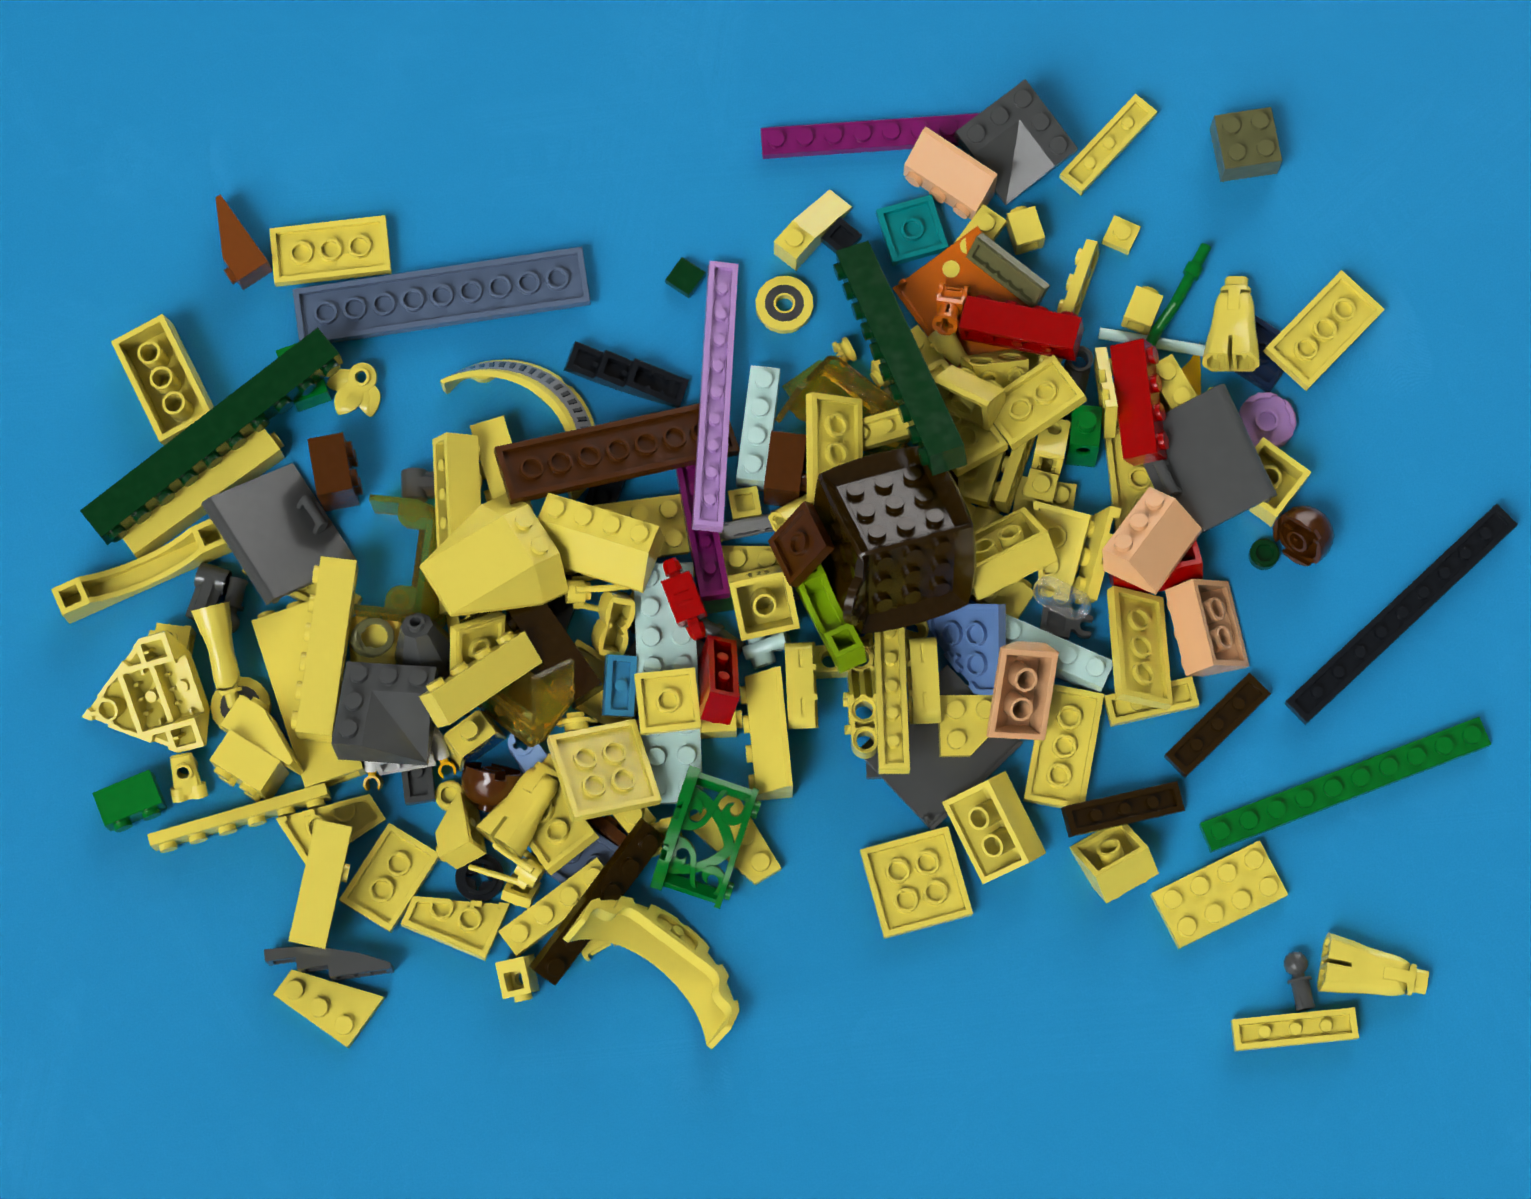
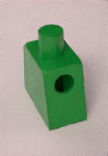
[1065,405,1102,467]

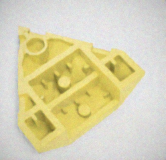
[82,631,210,753]

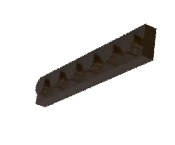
[529,818,665,986]

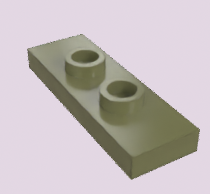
[966,232,1050,308]

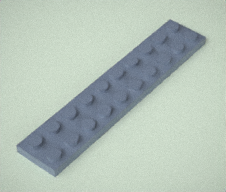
[293,247,591,343]

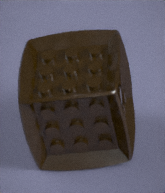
[814,446,976,634]

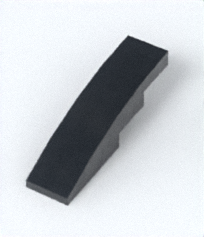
[564,341,689,408]

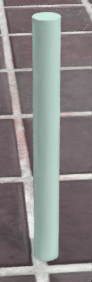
[1098,327,1205,357]

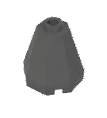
[395,612,450,680]

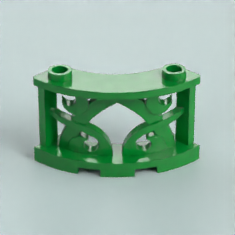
[650,765,761,909]

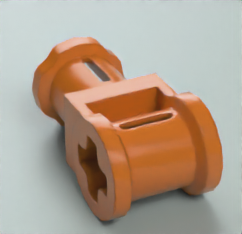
[932,283,970,335]

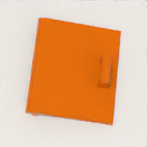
[892,226,1029,368]

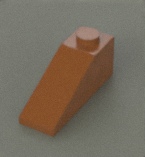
[215,194,272,290]

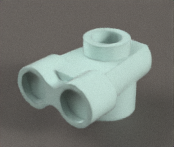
[742,632,791,669]

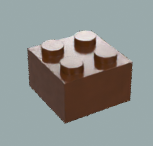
[764,431,807,506]
[307,432,363,512]

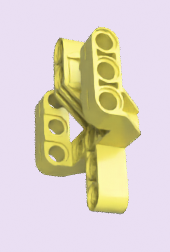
[784,633,941,759]

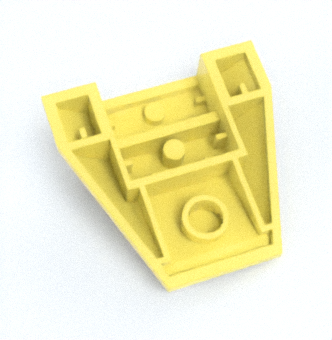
[419,494,569,617]

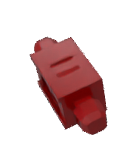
[661,557,708,641]

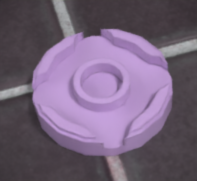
[1239,392,1296,448]

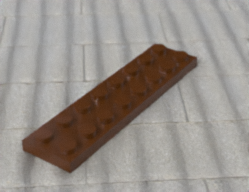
[494,403,740,504]

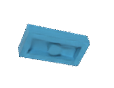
[602,654,637,718]

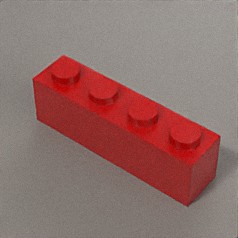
[958,295,1084,361]
[1110,338,1169,466]

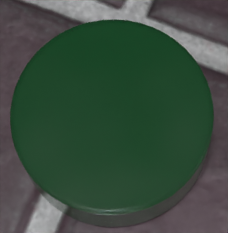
[1248,539,1280,570]

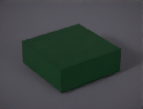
[665,257,706,298]

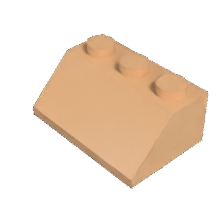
[903,126,998,220]
[1102,487,1202,595]
[1165,579,1250,677]
[986,641,1059,740]

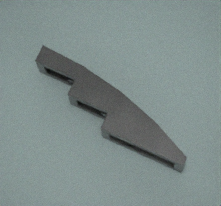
[264,947,394,981]

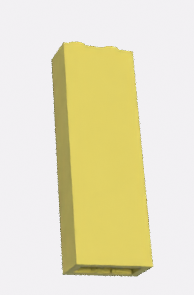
[122,429,285,559]
[251,601,367,788]

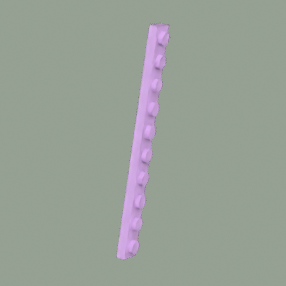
[692,261,738,533]

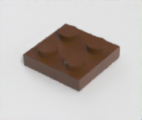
[768,501,835,588]

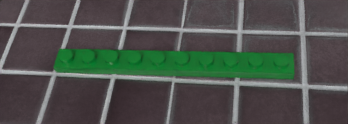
[1199,717,1491,853]

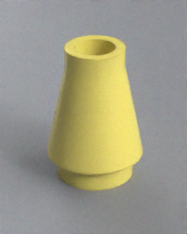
[927,324,967,367]

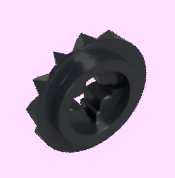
[455,854,504,902]

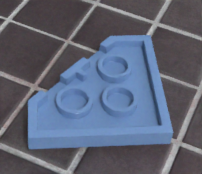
[926,603,1006,695]

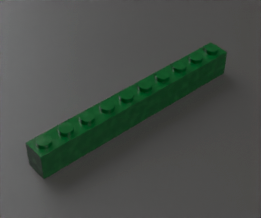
[833,241,967,476]
[80,327,343,545]

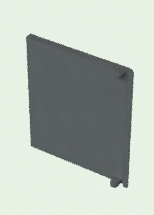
[1143,384,1277,534]
[201,463,358,605]
[861,665,1023,830]

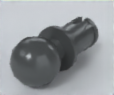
[221,577,248,633]
[1284,952,1316,1011]

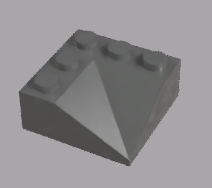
[953,79,1078,206]
[331,661,440,766]

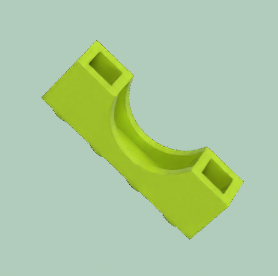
[795,563,867,674]

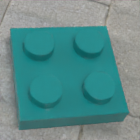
[876,194,949,266]

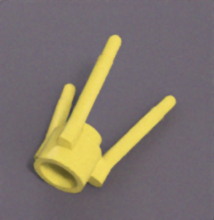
[565,575,629,612]
[468,843,545,890]

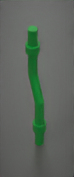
[1146,243,1211,346]

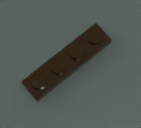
[1164,673,1271,778]
[1061,781,1185,838]

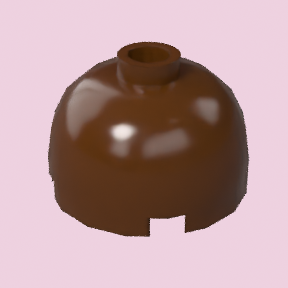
[1273,506,1334,566]
[462,761,523,812]

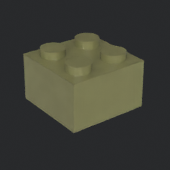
[1210,107,1282,182]

